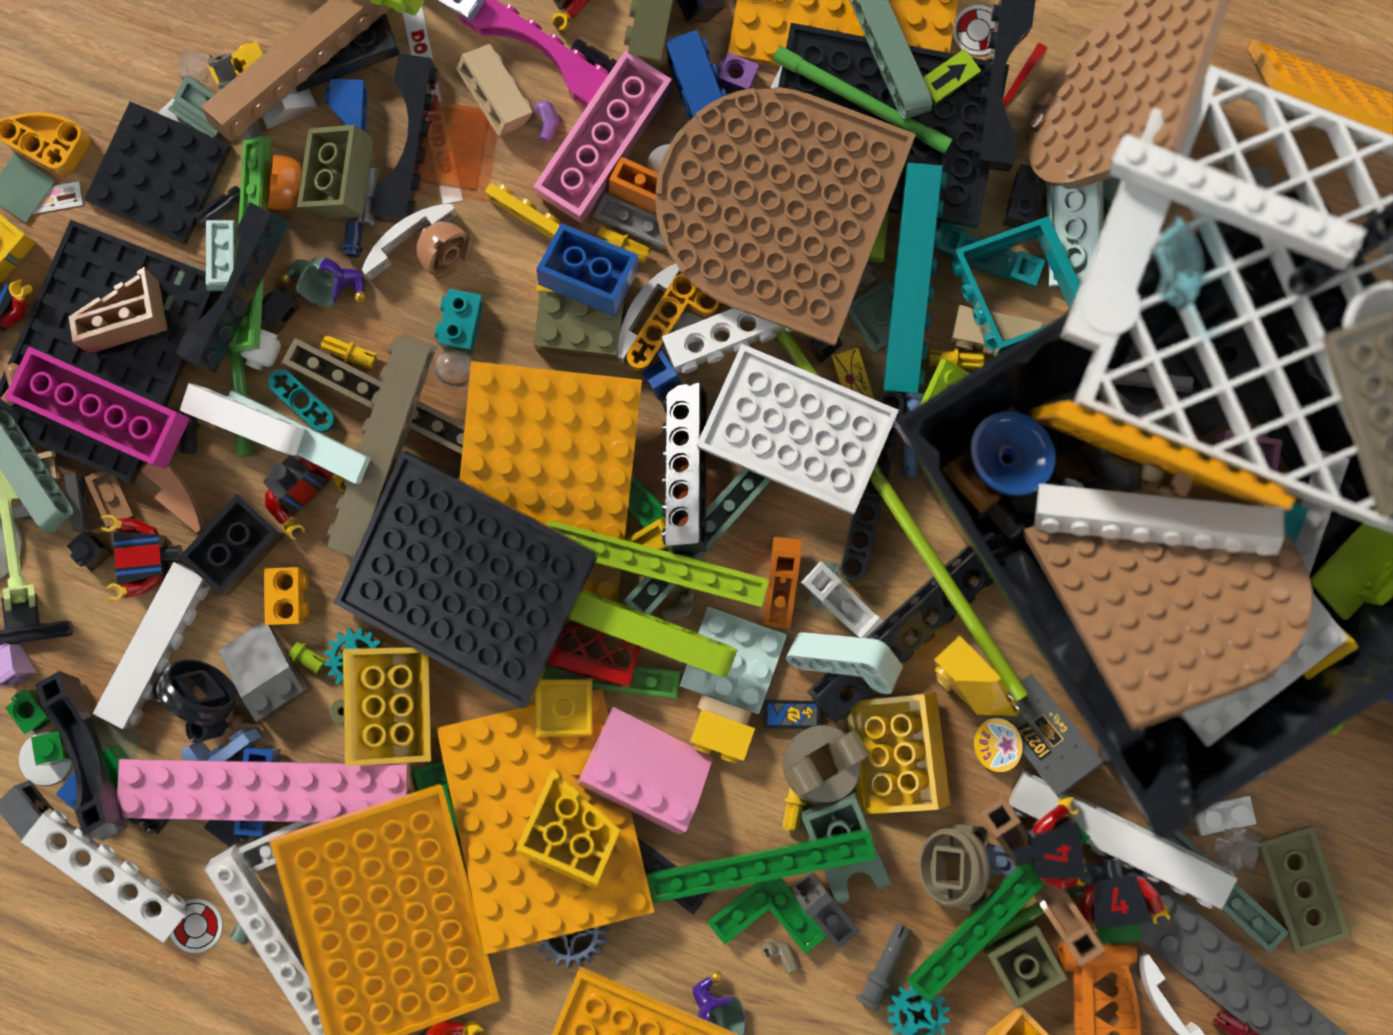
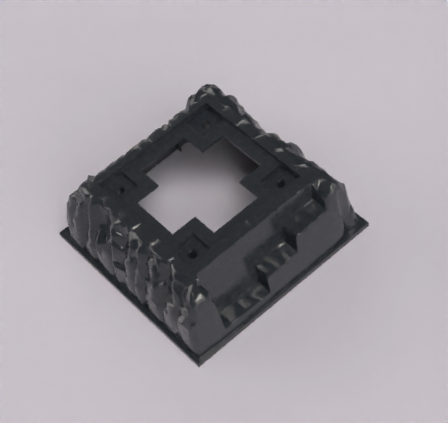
[893,175,1393,839]

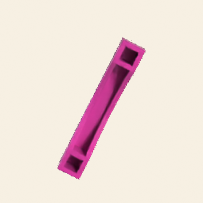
[456,0,609,108]

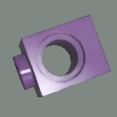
[717,52,759,93]

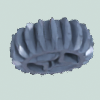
[538,926,610,969]

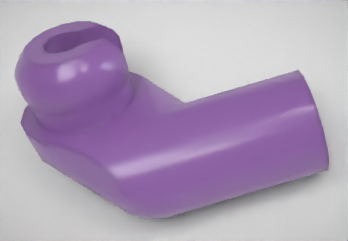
[535,100,559,143]

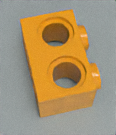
[264,567,309,625]

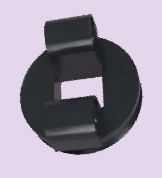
[152,659,237,744]

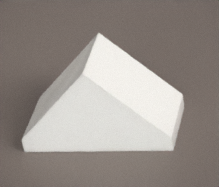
[262,89,318,129]

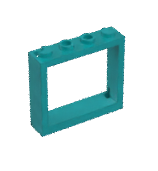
[951,216,1081,357]

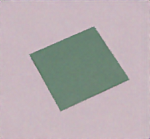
[0,153,56,223]

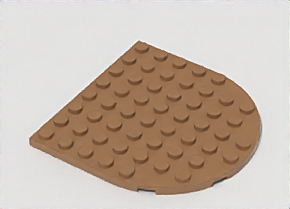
[1028,0,1230,189]
[656,87,916,346]
[1023,485,1312,730]

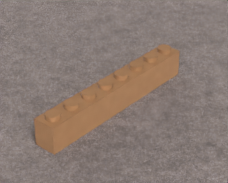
[201,0,390,141]

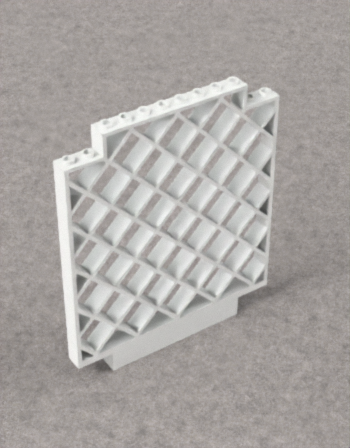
[1061,66,1393,534]

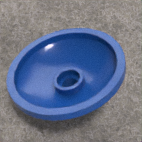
[969,412,1055,496]

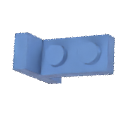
[180,728,262,761]

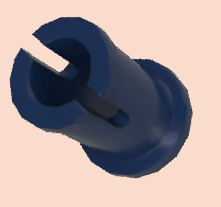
[341,221,363,258]

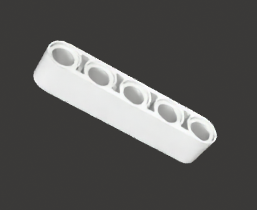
[180,383,305,455]

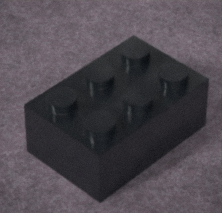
[179,494,286,596]

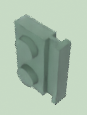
[168,75,219,138]

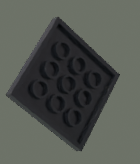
[84,101,232,245]

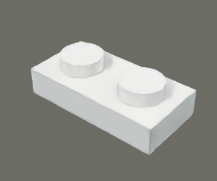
[1194,795,1257,836]

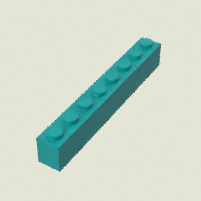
[883,163,946,393]

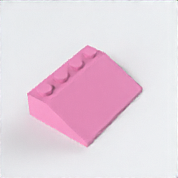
[577,707,713,835]

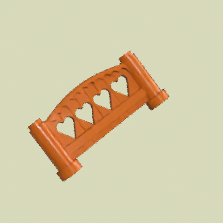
[1058,942,1141,1035]

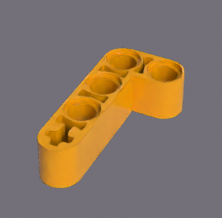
[627,274,720,373]

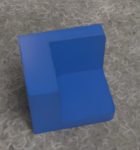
[642,350,681,400]

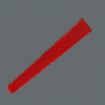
[1003,42,1048,108]

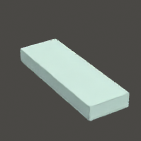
[206,220,235,291]

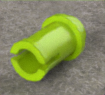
[288,642,327,675]

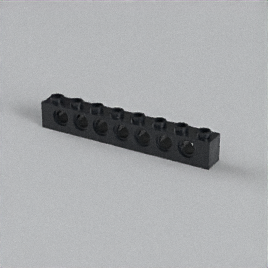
[807,546,994,723]

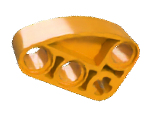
[0,113,90,176]

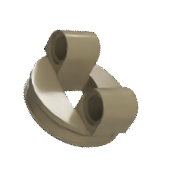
[783,725,870,804]
[919,823,990,911]

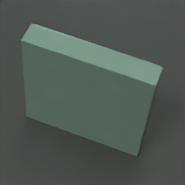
[847,277,893,354]

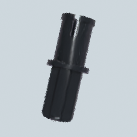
[180,398,200,454]

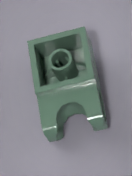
[802,791,890,905]

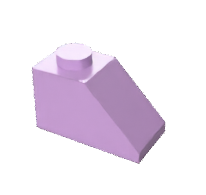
[0,643,37,689]

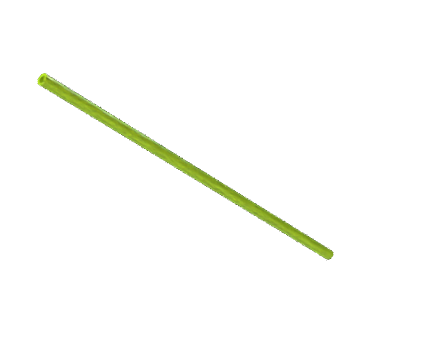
[776,330,1028,702]

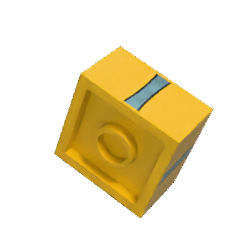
[0,212,37,283]

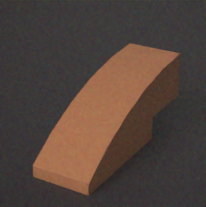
[141,463,207,534]

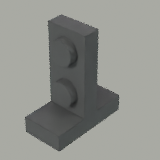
[12,474,93,533]
[790,872,860,949]

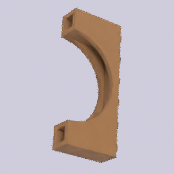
[978,794,1106,967]

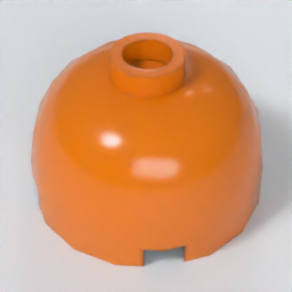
[267,154,303,210]

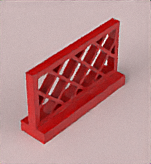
[547,621,641,689]

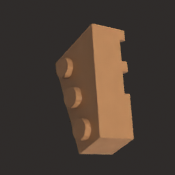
[69,267,167,354]

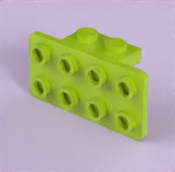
[1310,509,1393,620]

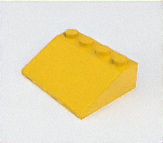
[343,647,431,766]
[848,692,951,814]

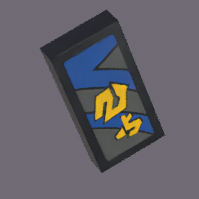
[764,700,821,729]

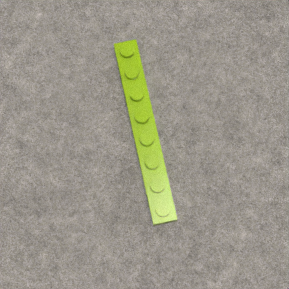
[547,520,769,607]

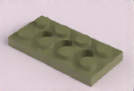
[1256,825,1351,954]

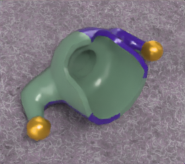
[279,257,367,307]
[692,970,746,1035]

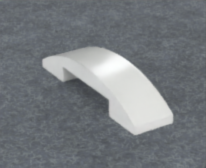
[362,204,458,280]
[618,264,681,363]
[802,561,883,638]
[1137,950,1204,1035]

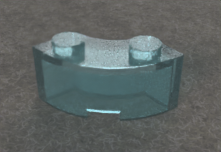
[1149,216,1203,311]

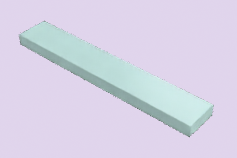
[228,391,371,484]

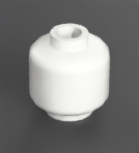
[240,329,281,370]

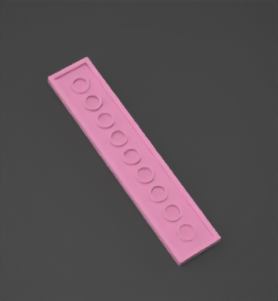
[117,759,409,822]

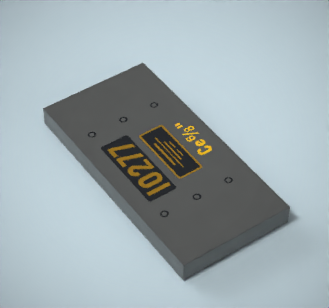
[992,674,1104,797]

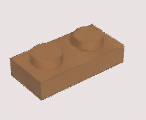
[84,471,135,528]

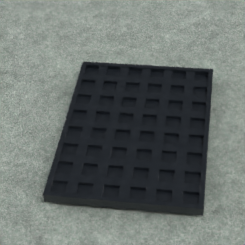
[0,220,216,484]

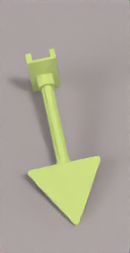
[0,470,35,611]

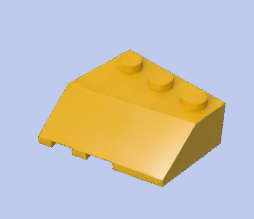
[934,636,1021,716]
[516,769,620,889]

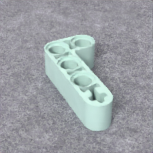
[786,632,903,694]

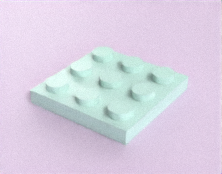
[680,607,787,714]

